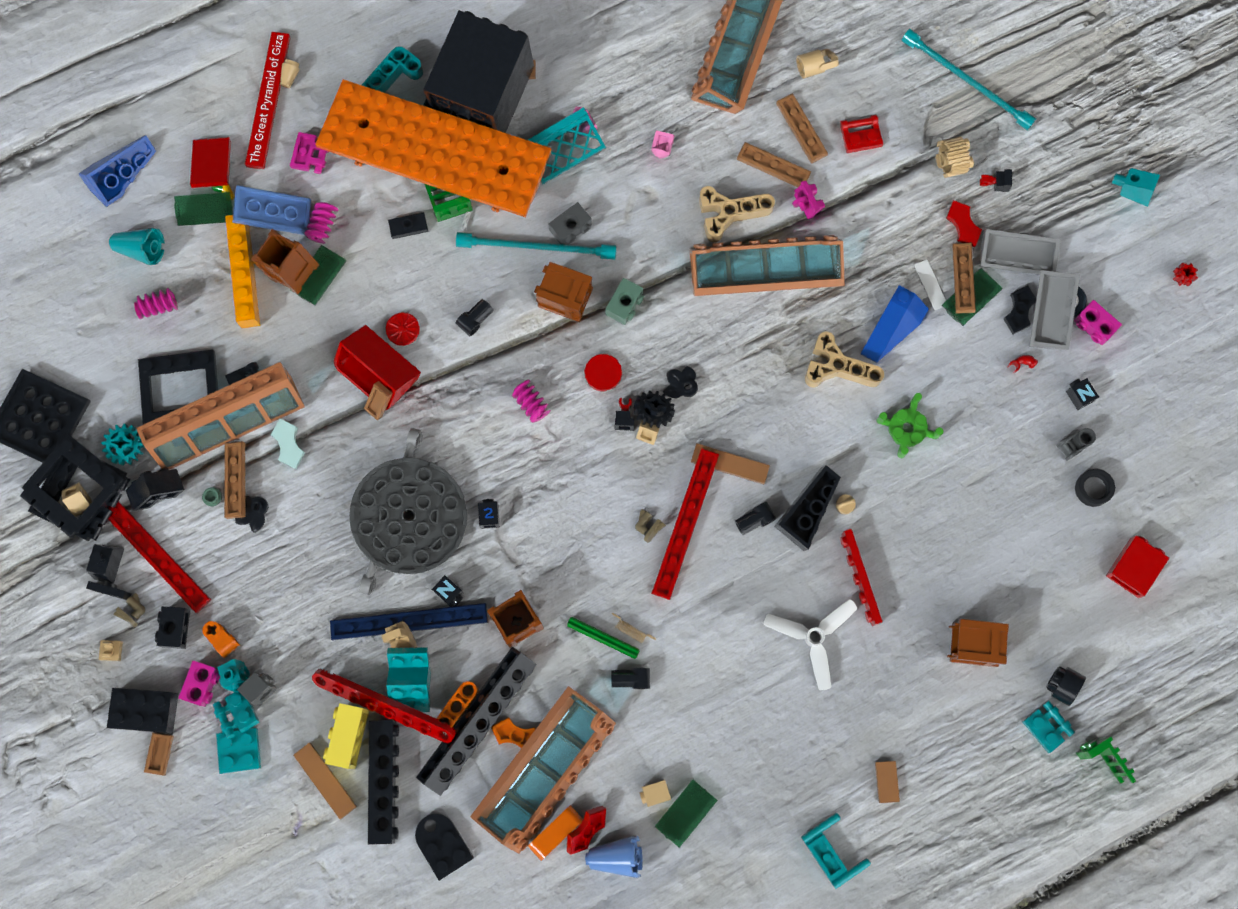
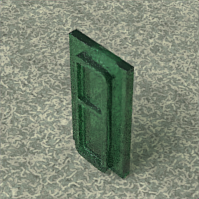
[174,192,233,226]
[290,245,347,306]
[942,268,1003,326]
[654,780,718,848]

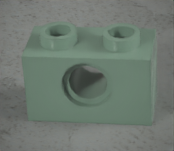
[605,278,645,325]

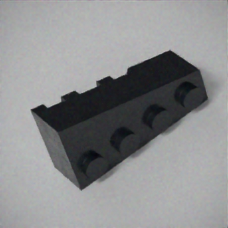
[774,465,841,551]

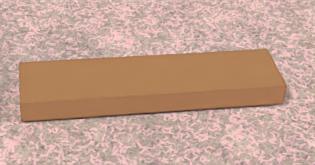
[776,93,828,164]
[737,142,811,187]
[952,243,975,313]
[224,441,245,519]
[691,443,770,485]
[293,743,357,820]

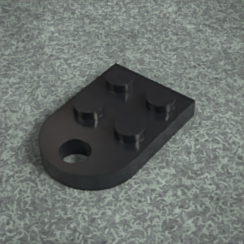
[415,814,474,881]

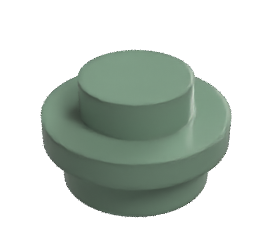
[202,487,222,507]

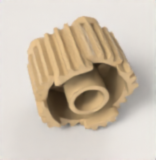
[935,136,974,178]

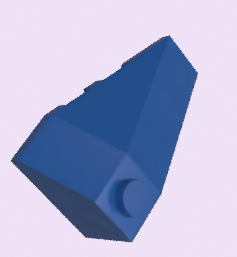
[78,135,156,207]
[861,285,929,363]

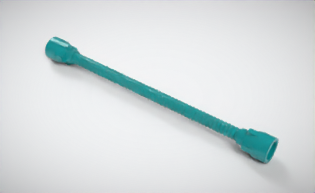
[901,29,1037,131]
[456,232,616,260]

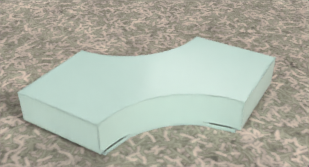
[271,419,305,469]

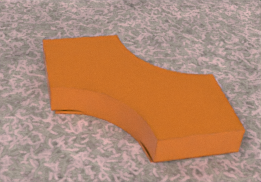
[491,718,544,748]

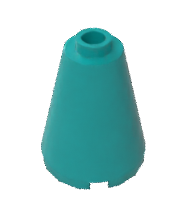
[109,228,165,265]

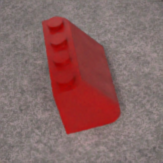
[334,325,421,410]

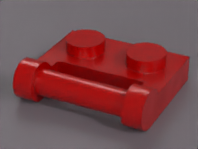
[840,114,883,153]

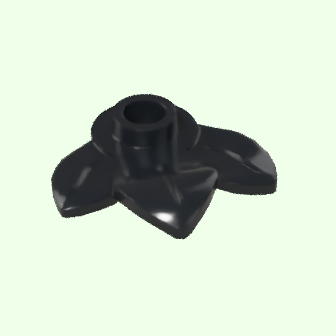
[663,366,698,399]
[235,496,269,533]

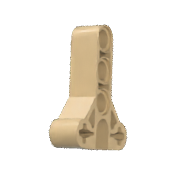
[699,186,775,243]
[805,331,884,388]

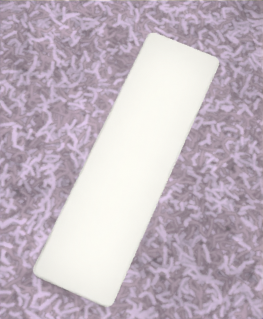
[914,260,948,310]

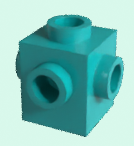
[217,659,250,692]

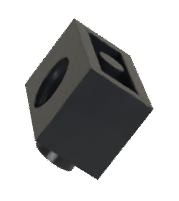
[155,606,190,649]

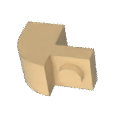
[381,621,417,648]

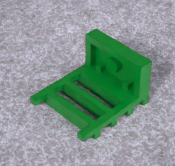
[425,184,473,222]
[1076,736,1136,784]

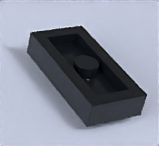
[388,212,428,239]
[86,581,132,600]

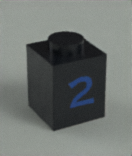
[478,499,500,529]

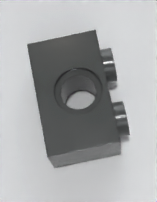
[548,202,592,245]
[237,672,277,706]

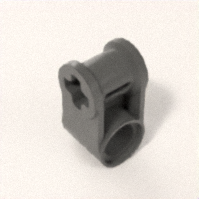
[1056,428,1096,461]

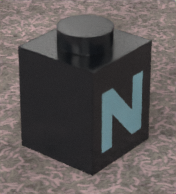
[1066,378,1099,410]
[431,575,464,607]

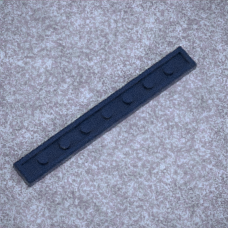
[330,603,488,641]

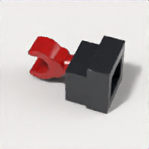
[980,169,1012,192]
[615,398,634,431]

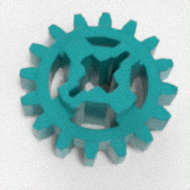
[101,423,145,466]

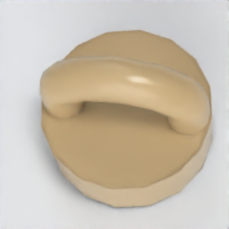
[836,495,856,515]

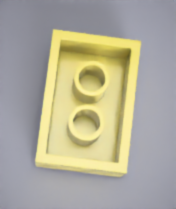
[323,703,369,769]

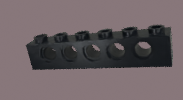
[368,720,399,845]

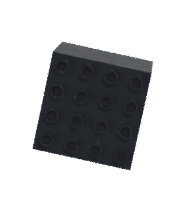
[423,10,534,133]

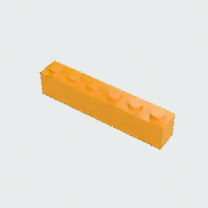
[225,215,260,328]

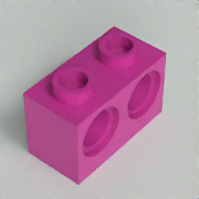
[1074,300,1122,345]
[178,661,220,707]

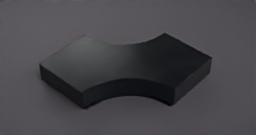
[1004,285,1036,335]

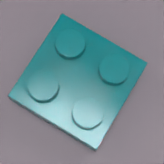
[216,728,261,774]

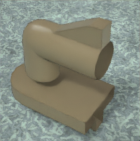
[635,509,666,543]
[113,593,146,628]

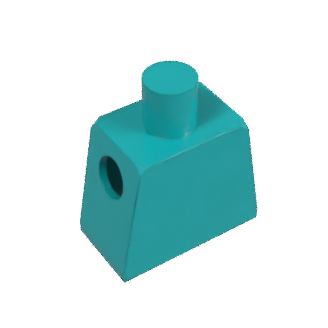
[1112,168,1160,207]

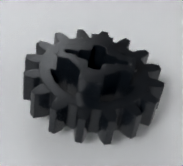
[633,390,675,428]

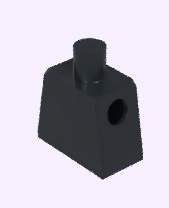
[86,544,124,584]

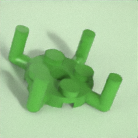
[876,393,944,459]

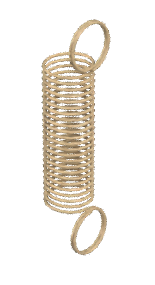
[612,613,656,643]

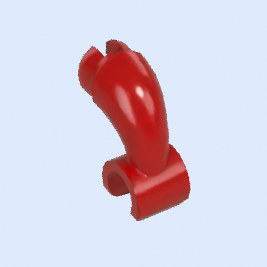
[1007,355,1038,373]

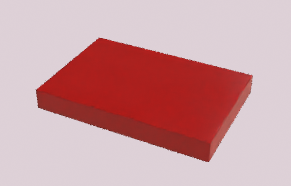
[190,137,231,188]

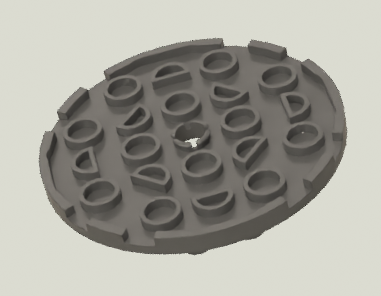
[349,457,467,574]

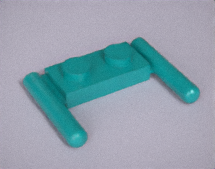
[801,813,871,889]

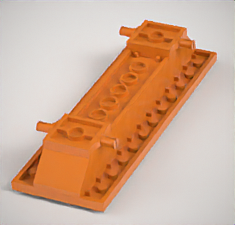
[315,79,551,218]

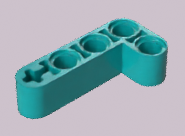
[362,46,423,93]

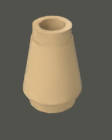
[280,59,300,88]

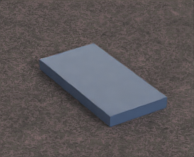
[232,185,311,235]

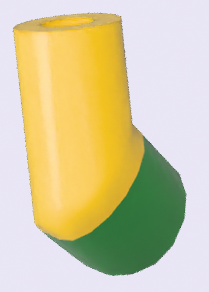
[212,185,235,202]

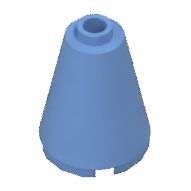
[585,836,643,878]

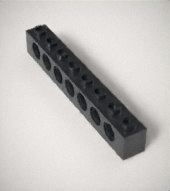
[416,647,537,796]

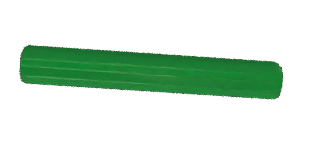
[567,617,640,659]

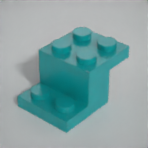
[386,647,431,712]

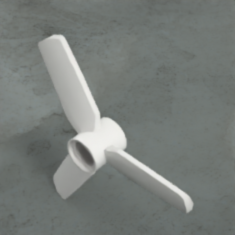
[764,599,857,690]

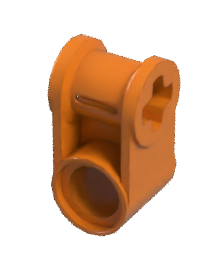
[202,621,240,658]

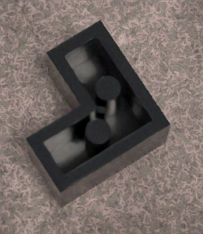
[125,468,185,511]

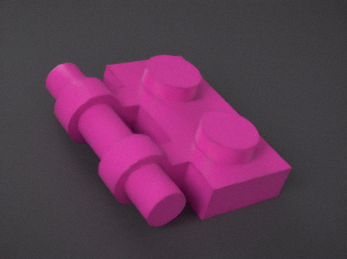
[290,132,329,174]

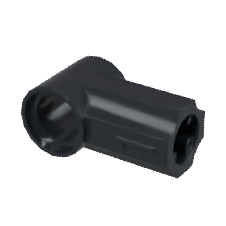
[455,299,494,337]
[735,502,777,535]
[611,668,650,689]

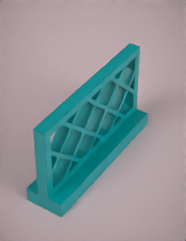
[528,107,606,184]

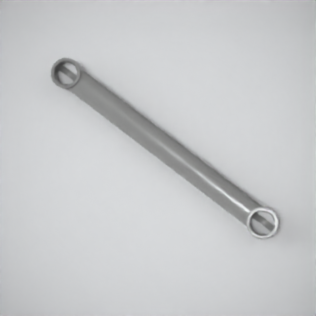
[359,428,423,595]

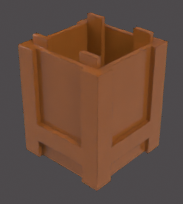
[251,229,319,294]
[534,262,593,322]
[487,590,544,649]
[947,619,1009,667]

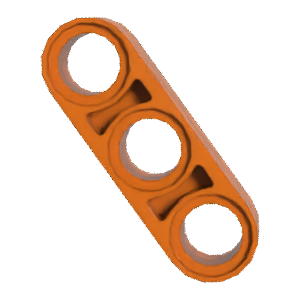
[436,681,479,733]
[528,805,583,861]

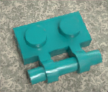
[213,692,260,739]
[1022,700,1075,753]

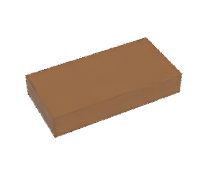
[364,381,393,421]
[144,732,174,776]
[875,761,900,803]

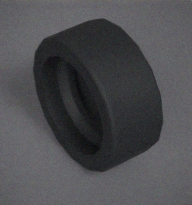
[1075,469,1116,507]

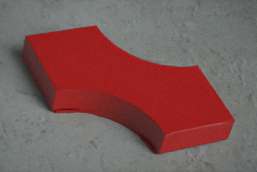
[946,200,982,248]
[567,805,606,855]

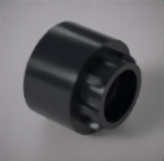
[1046,667,1086,706]

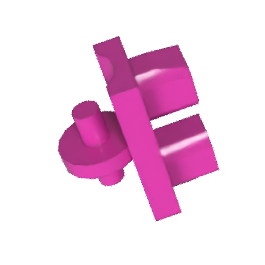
[792,181,825,219]

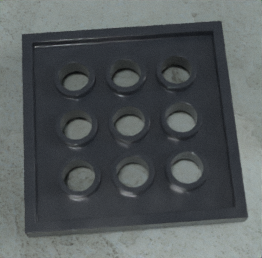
[0,369,91,463]

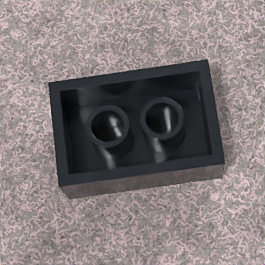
[106,688,178,734]

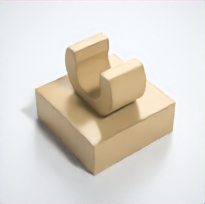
[636,421,660,445]
[99,640,123,661]

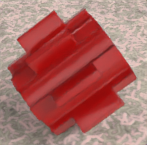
[1173,263,1198,287]

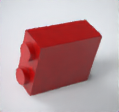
[1106,536,1169,598]

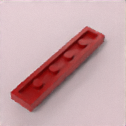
[840,529,883,626]

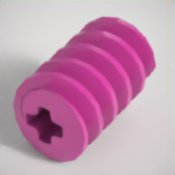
[304,202,339,244]
[134,288,178,319]
[512,379,551,423]

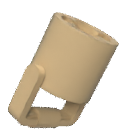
[796,49,839,79]

